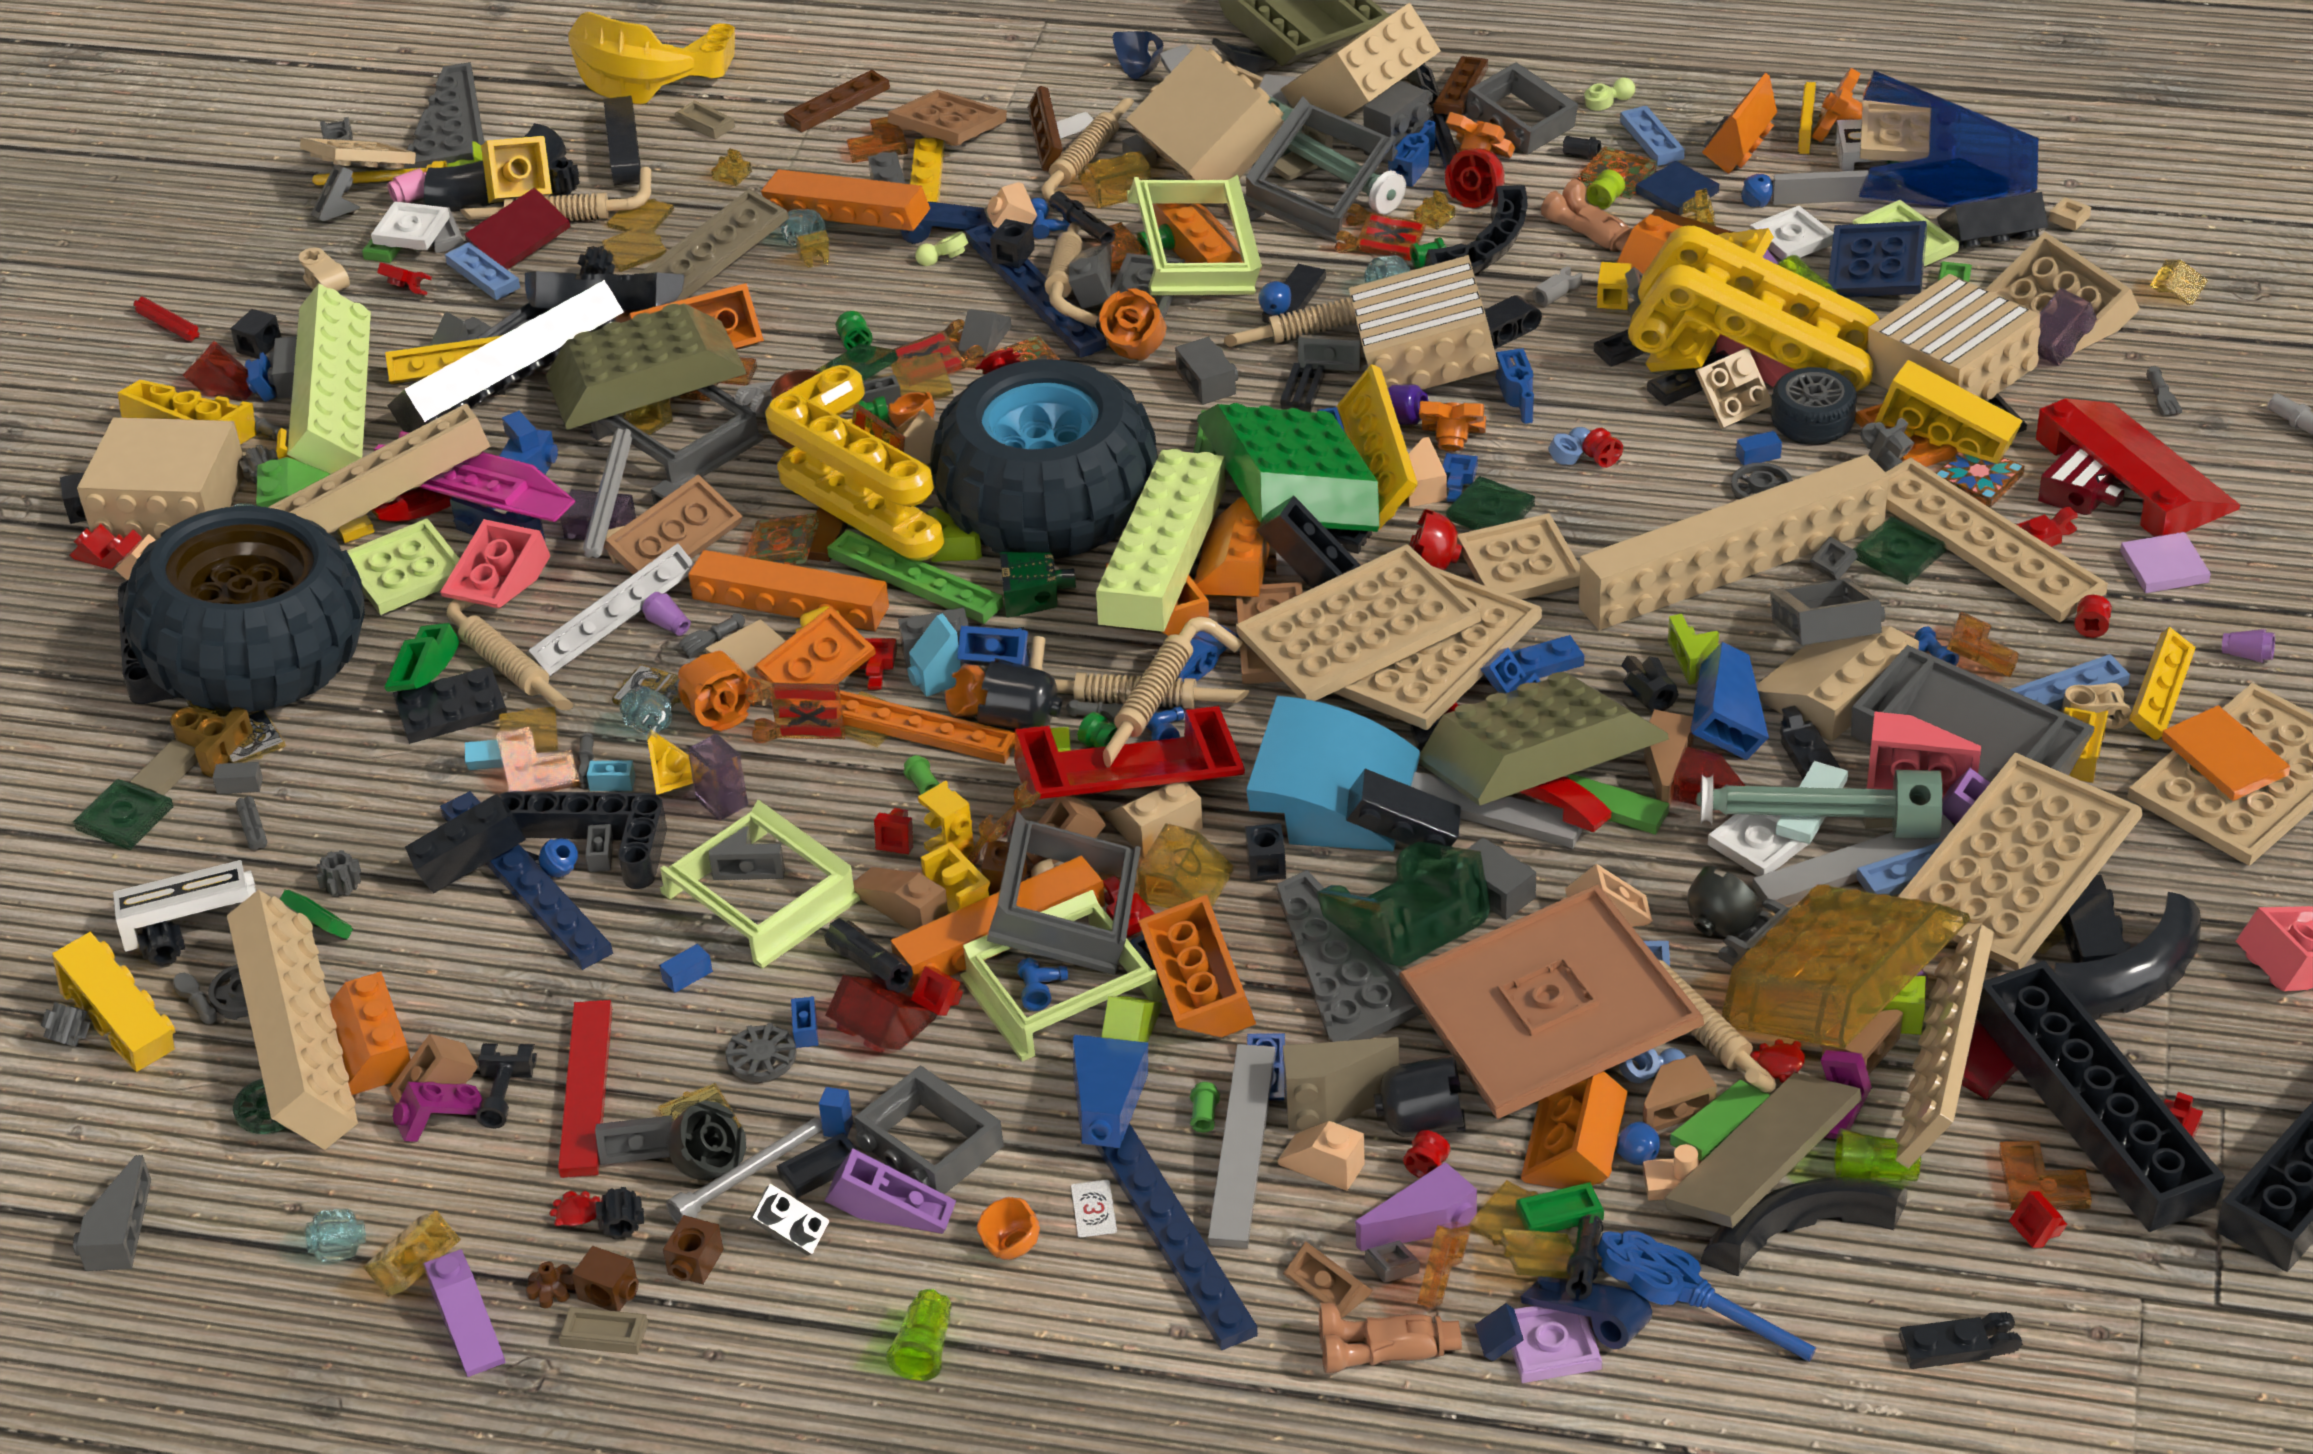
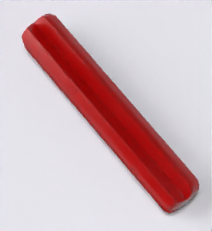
[133,297,200,342]

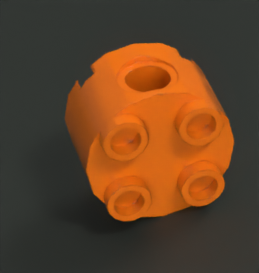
[1099,288,1167,361]
[678,650,756,731]

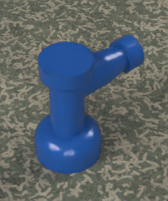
[1031,198,1070,239]
[1914,626,1959,666]
[1146,706,1184,741]
[1017,958,1068,1011]

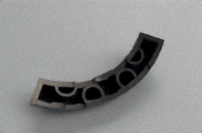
[424,123,567,212]
[1424,185,1528,274]
[525,271,684,310]
[2054,892,2201,1020]
[1701,1177,1908,1276]

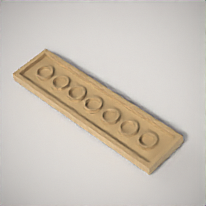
[1886,457,2108,622]
[1895,924,1994,1169]

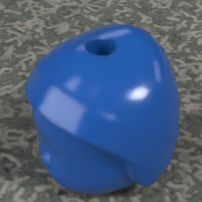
[1741,174,1773,208]
[1258,281,1291,316]
[539,838,578,878]
[1616,1121,1660,1166]

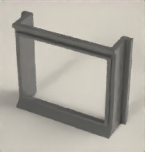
[1244,96,1398,243]
[590,384,763,487]
[987,810,1141,975]

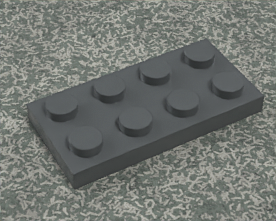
[1096,253,1185,334]

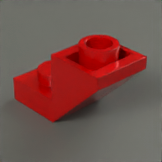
[69,524,142,570]

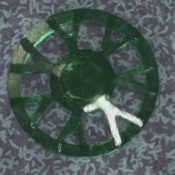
[233,1078,287,1134]

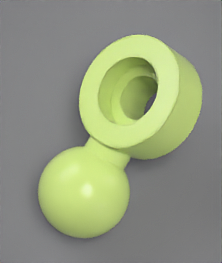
[1584,77,1635,111]
[915,231,968,266]

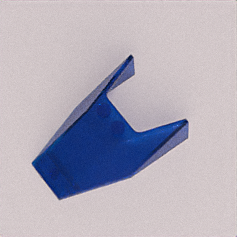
[1859,70,2039,207]

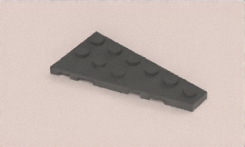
[401,62,485,169]
[1277,870,1423,1042]

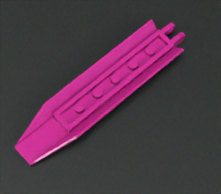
[374,431,575,522]

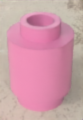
[387,168,426,203]

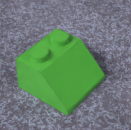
[256,457,330,507]

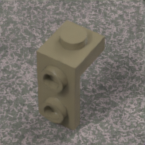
[1272,125,1333,180]

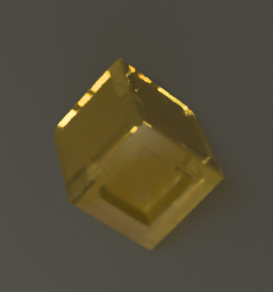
[2150,259,2208,305]
[623,398,673,436]

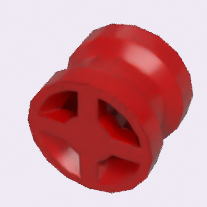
[1583,427,1623,468]
[2074,594,2112,638]
[1403,1130,1451,1178]

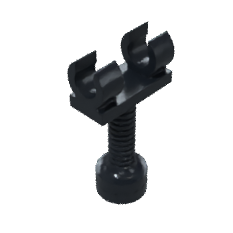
[476,1043,537,1129]

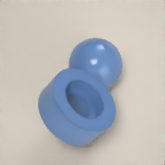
[1548,427,1590,465]
[1619,1048,1686,1083]

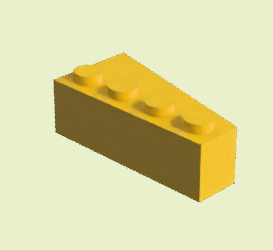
[1874,360,2023,464]
[117,379,257,445]
[52,931,176,1072]

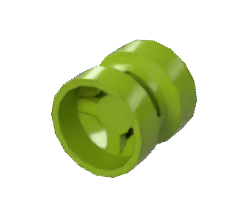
[1586,169,1625,210]

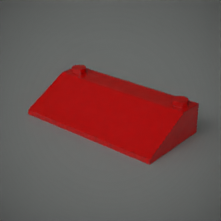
[2036,398,2240,537]
[1014,706,1245,799]

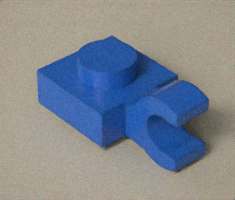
[245,352,276,402]
[1443,453,1478,503]

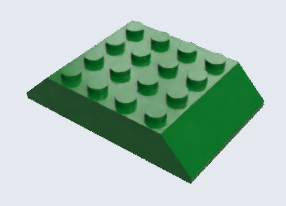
[1197,403,1380,532]

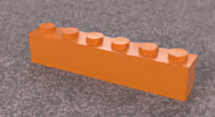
[761,169,930,231]
[688,550,889,632]
[891,855,1105,991]

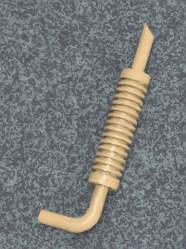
[1042,98,1134,204]
[460,167,651,221]
[1045,223,1098,327]
[1224,297,1357,347]
[447,599,574,710]
[1103,616,1243,768]
[1028,636,1249,709]
[1659,960,1776,1093]

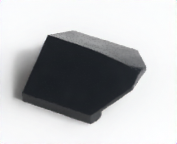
[1212,38,1277,74]

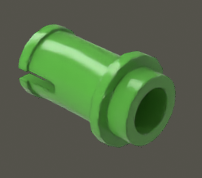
[904,755,940,795]
[1190,1082,1220,1133]

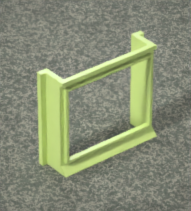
[1126,175,1262,295]
[660,800,860,969]
[960,890,1165,1062]

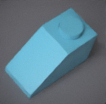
[907,613,961,697]

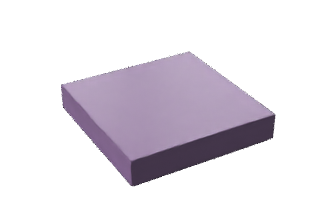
[2120,532,2211,593]
[1511,1306,1602,1383]

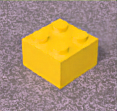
[481,136,552,203]

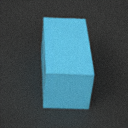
[465,739,512,770]
[587,760,636,791]

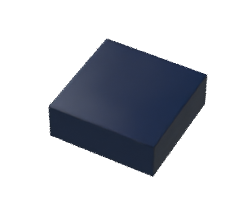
[1475,1303,1524,1361]

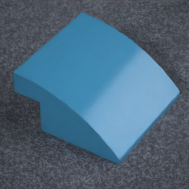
[1246,696,1420,851]

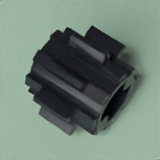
[548,157,580,195]
[577,246,616,274]
[138,921,185,966]
[596,1187,644,1240]

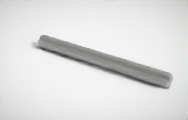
[583,428,632,559]

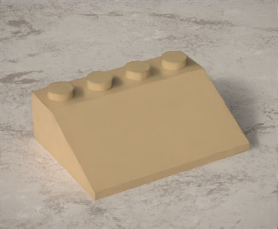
[1985,232,2140,358]
[1756,626,1919,741]

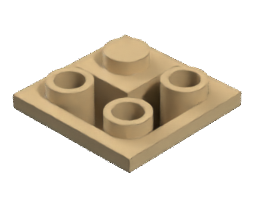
[1695,348,1772,429]

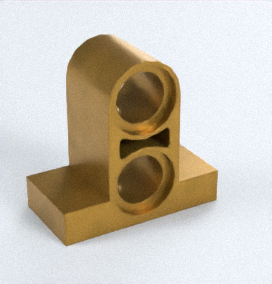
[170,707,253,778]

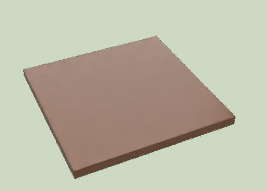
[1399,884,1704,1119]

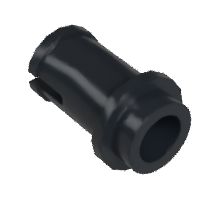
[1563,136,1602,160]

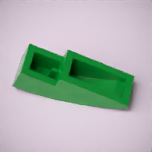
[384,623,460,692]

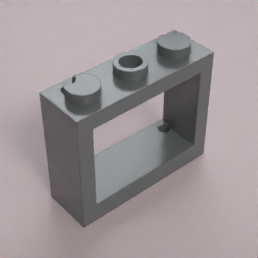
[1466,62,1578,155]
[1770,578,1885,645]
[854,1065,1004,1194]

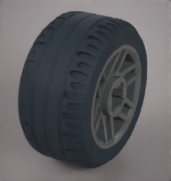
[1771,367,1857,444]

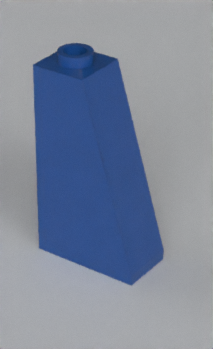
[1691,642,1769,760]
[1073,1034,1148,1148]

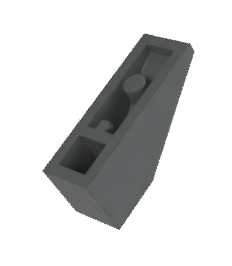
[1069,242,1112,309]
[73,1155,151,1271]

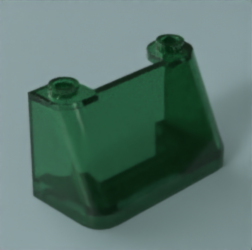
[1317,842,1490,967]

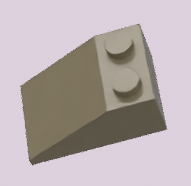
[1283,1037,1399,1131]

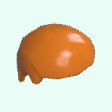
[888,392,936,427]
[945,664,988,717]
[977,1197,1040,1260]

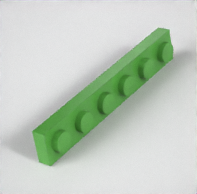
[827,530,1004,624]

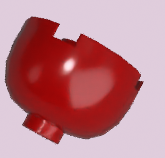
[1445,148,1505,208]
[1409,509,1462,571]

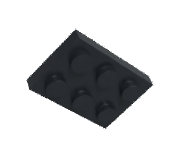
[393,666,508,744]

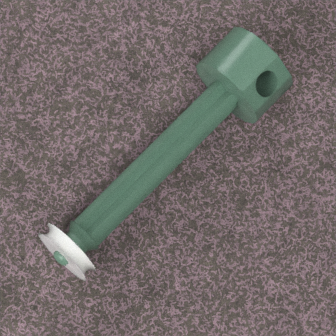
[1268,96,1406,215]
[1696,770,1942,839]

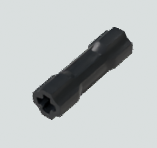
[824,918,913,993]

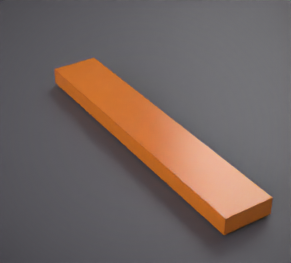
[815,689,1015,764]

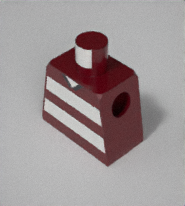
[2038,444,2125,515]

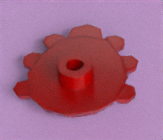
[975,347,1021,374]
[1750,1039,1805,1083]
[549,1191,601,1226]

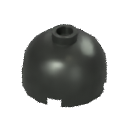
[1687,866,1763,937]
[667,1100,747,1181]

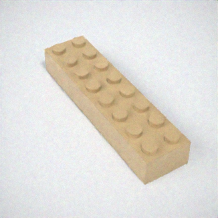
[227,889,358,1150]

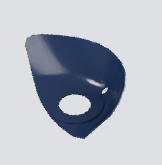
[1112,31,1164,79]

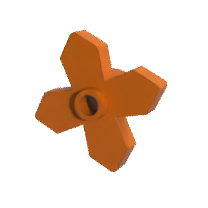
[1811,67,1862,142]
[1445,112,1515,158]
[1419,401,1486,451]

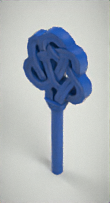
[1597,1230,1816,1362]

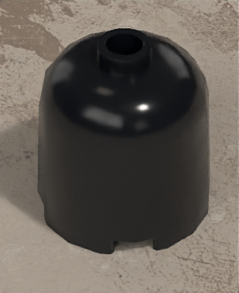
[977,658,1063,731]
[1374,1055,1466,1137]

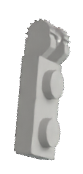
[734,381,775,414]

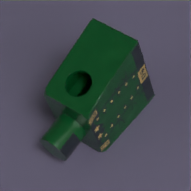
[1000,552,1076,618]

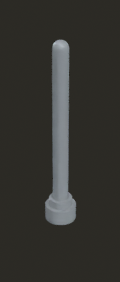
[666,1117,823,1224]

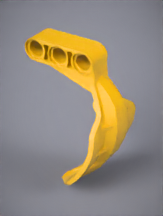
[568,12,735,104]

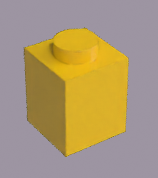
[1597,262,1631,310]

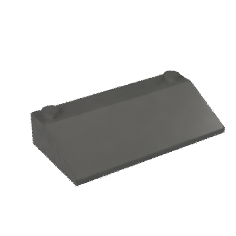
[1851,645,2094,783]

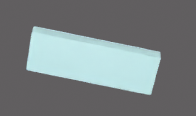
[1776,761,1848,844]

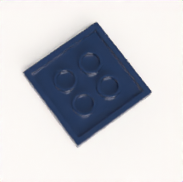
[1827,221,1927,297]

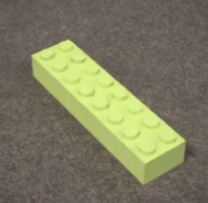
[287,283,371,474]
[1096,449,1226,632]

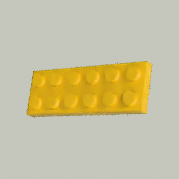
[1645,228,1774,372]
[1336,364,1418,530]

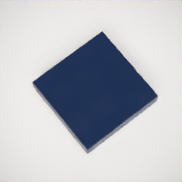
[1635,161,1720,216]

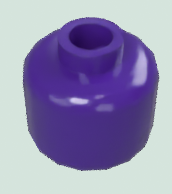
[1388,384,1429,425]

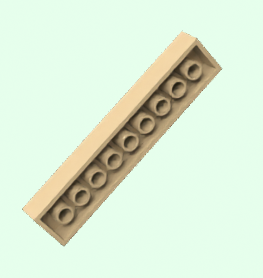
[1579,454,1889,630]

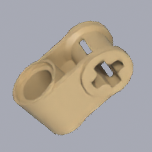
[299,248,350,292]
[2061,683,2132,729]

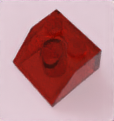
[825,975,937,1053]

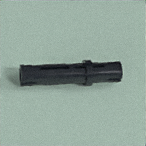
[1049,191,1116,244]
[1566,1214,1604,1300]

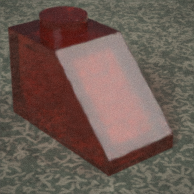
[183,341,252,401]
[1673,747,1746,811]

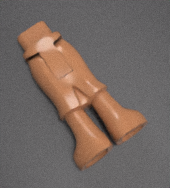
[1541,179,1632,252]
[1319,1302,1462,1373]

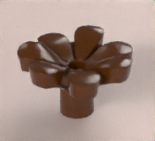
[526,1261,575,1309]

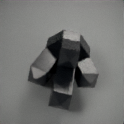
[1621,655,1679,712]

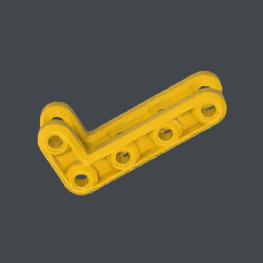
[1628,226,1880,392]
[765,365,944,561]

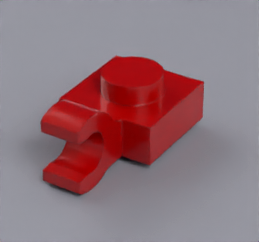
[377,262,432,296]
[2016,507,2078,547]
[860,638,897,690]
[1103,876,1155,938]

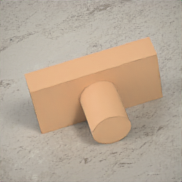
[1643,1144,1703,1201]

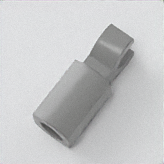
[1533,266,1583,307]

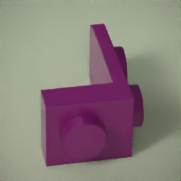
[1821,1050,1872,1140]
[392,1082,482,1142]

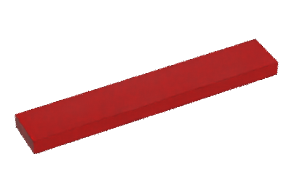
[558,1000,613,1178]

